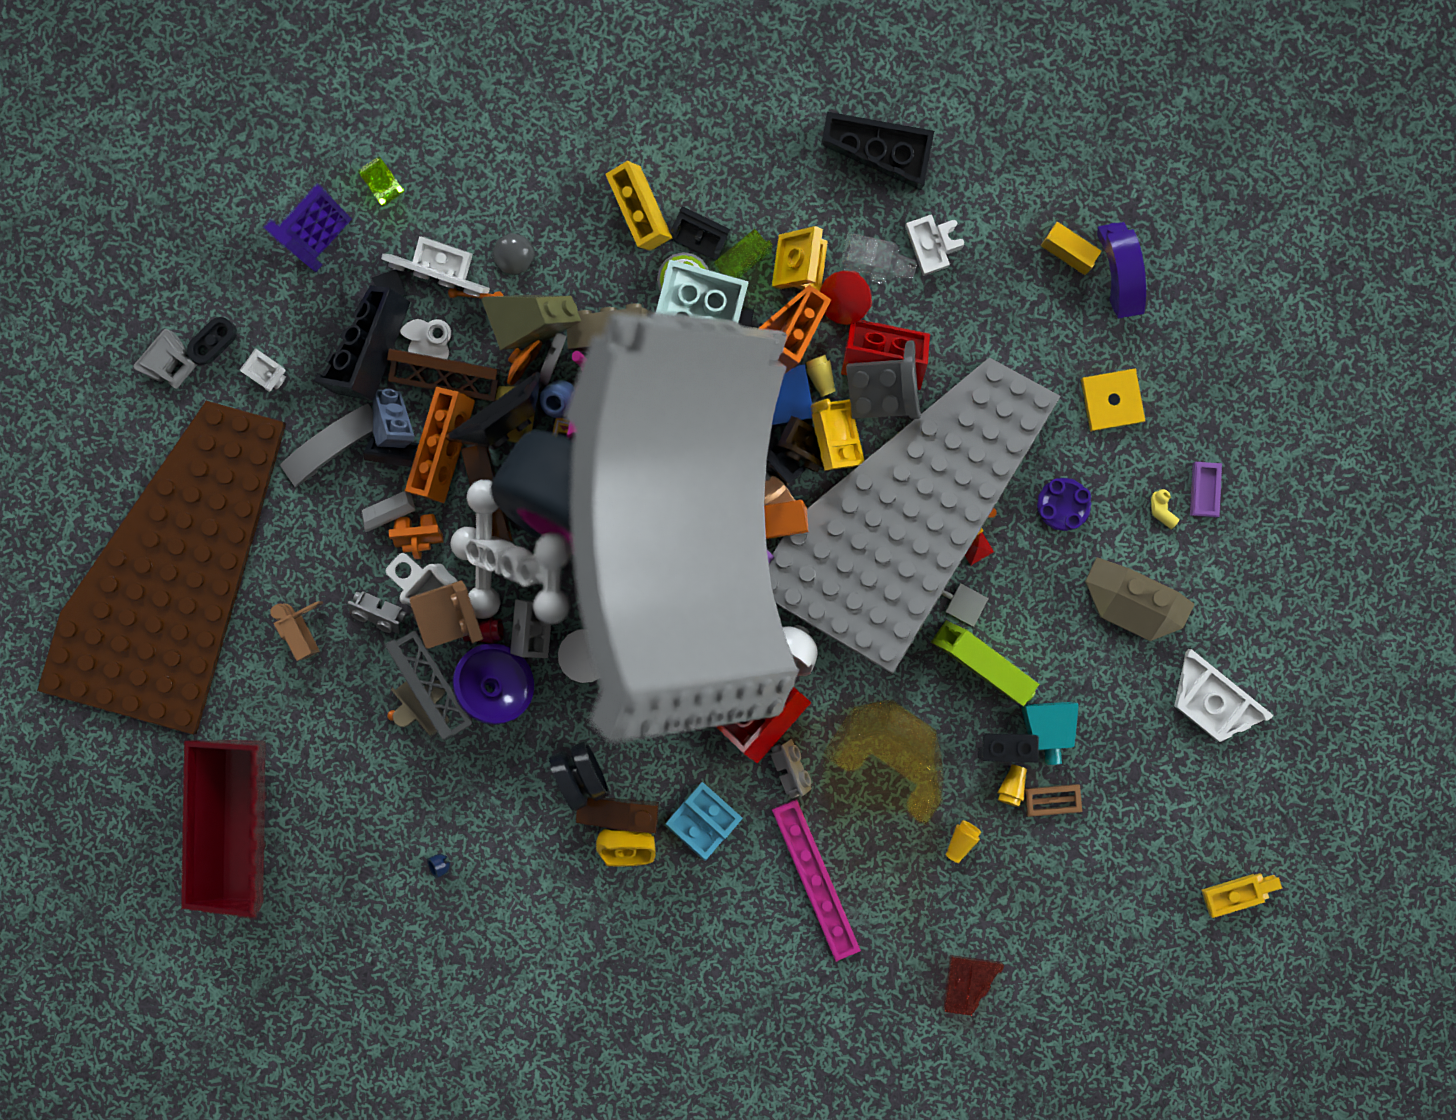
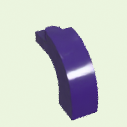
[1097,222,1146,319]

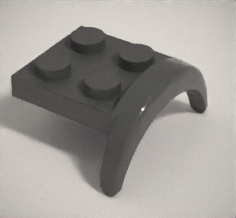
[846,340,922,419]

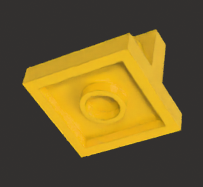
[772,226,828,291]

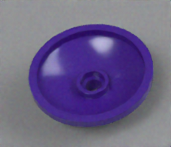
[453,644,534,725]

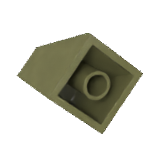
[481,295,581,350]

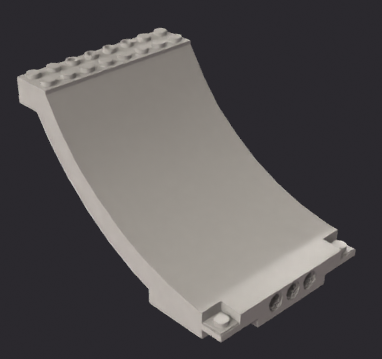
[564,312,800,743]

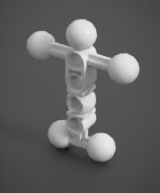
[450,480,572,624]

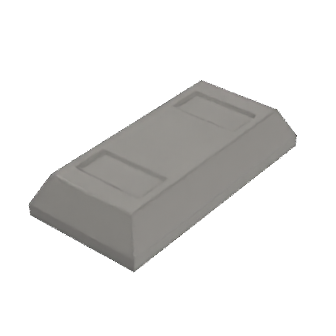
[361,491,415,532]

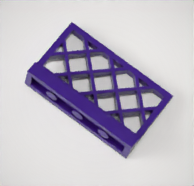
[263,184,352,272]

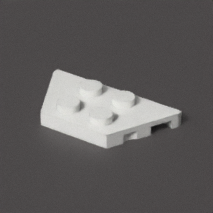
[1174,649,1273,742]

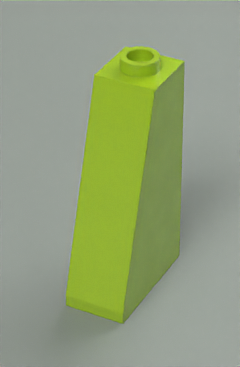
[931,620,1039,706]

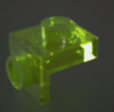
[358,157,405,207]

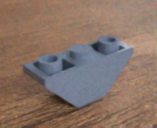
[373,389,415,448]

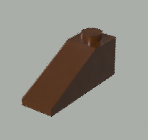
[576,796,659,833]

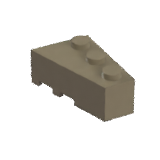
[567,304,652,353]

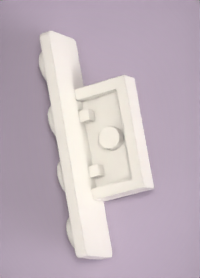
[381,236,490,297]

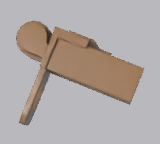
[270,601,323,661]

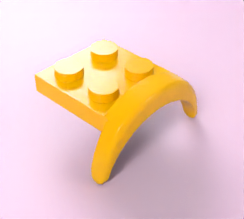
[811,399,865,471]

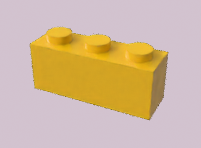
[605,161,672,251]

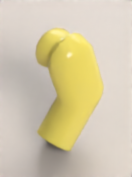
[1151,489,1180,529]

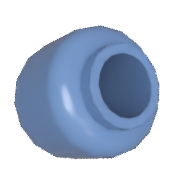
[539,380,575,418]

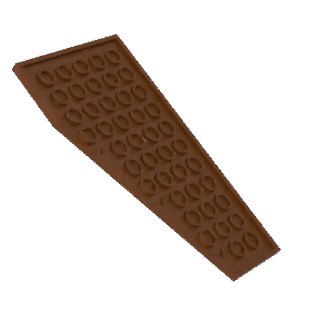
[37,401,286,735]

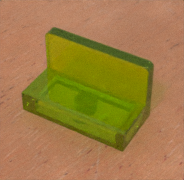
[714,229,773,279]

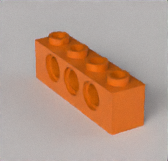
[405,387,475,503]

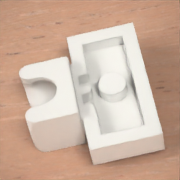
[905,214,964,276]

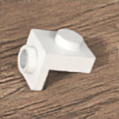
[240,348,286,392]

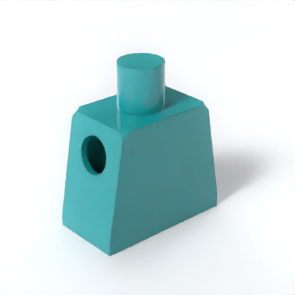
[1021,702,1079,765]

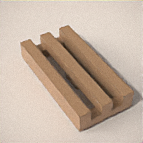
[1024,784,1082,817]

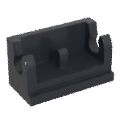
[670,206,731,262]
[766,430,806,487]

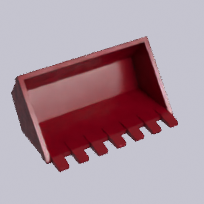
[181,740,267,918]

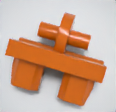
[389,514,444,559]

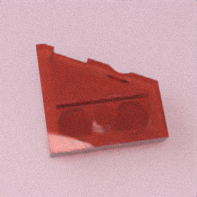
[943,955,1004,1016]

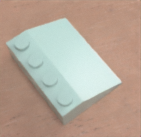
[656,259,748,323]

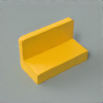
[1041,222,1102,275]

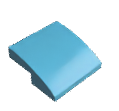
[664,782,743,861]

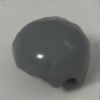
[492,233,536,275]

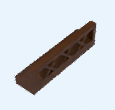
[387,349,501,401]
[461,446,514,544]

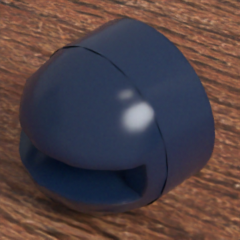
[427,854,450,878]

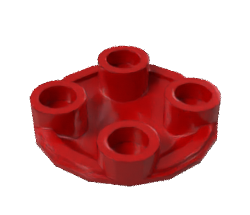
[820,270,872,325]

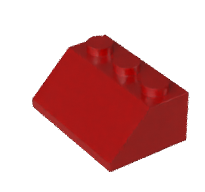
[841,320,930,390]
[716,687,811,764]

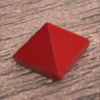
[965,532,994,566]

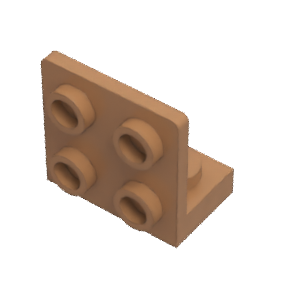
[409,580,483,649]

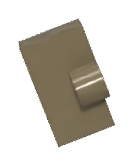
[391,680,450,737]

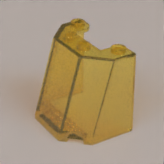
[824,699,944,826]

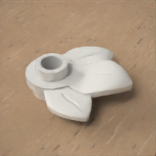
[400,319,451,359]

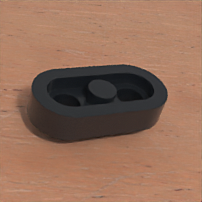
[187,317,237,365]

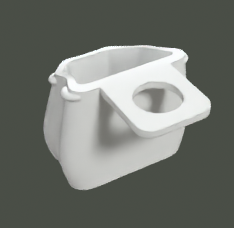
[386,553,457,607]

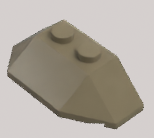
[1085,557,1194,641]

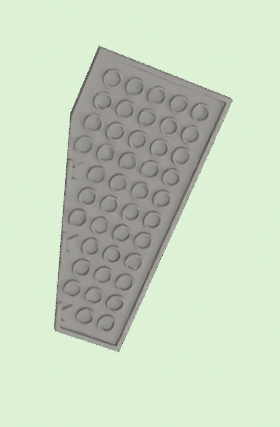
[769,357,1061,674]

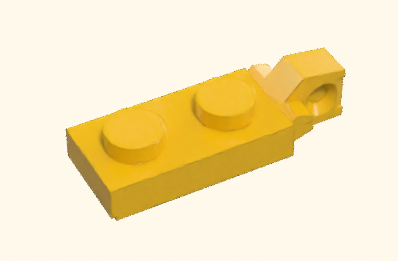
[1201,873,1282,918]

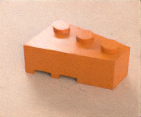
[758,285,831,374]

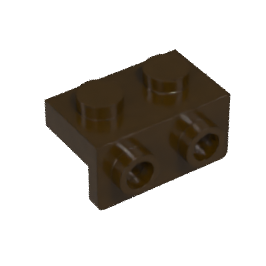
[777,416,830,473]

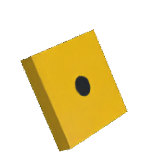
[1081,368,1145,431]

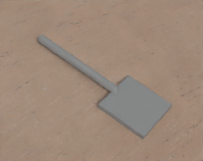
[941,583,989,627]

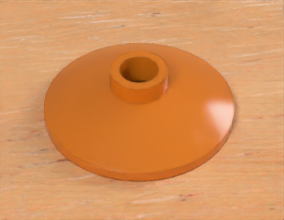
[507,340,542,386]

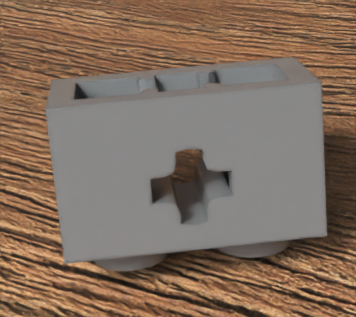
[510,599,551,658]

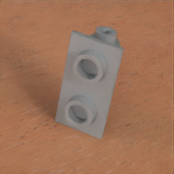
[348,591,407,634]
[770,739,812,798]

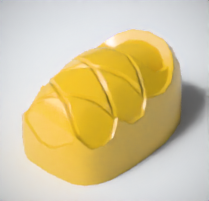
[596,829,655,866]

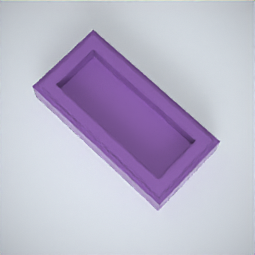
[1190,462,1222,518]

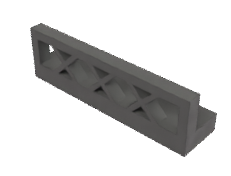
[385,630,473,742]

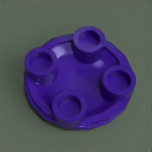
[1037,478,1092,531]

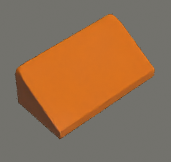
[764,500,808,539]

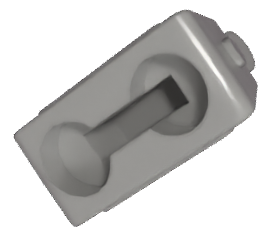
[133,329,197,389]

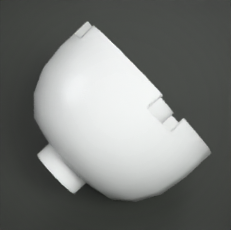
[782,625,817,676]

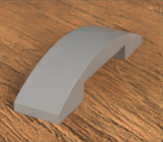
[280,404,373,487]

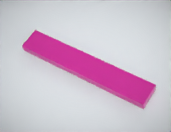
[772,799,861,961]

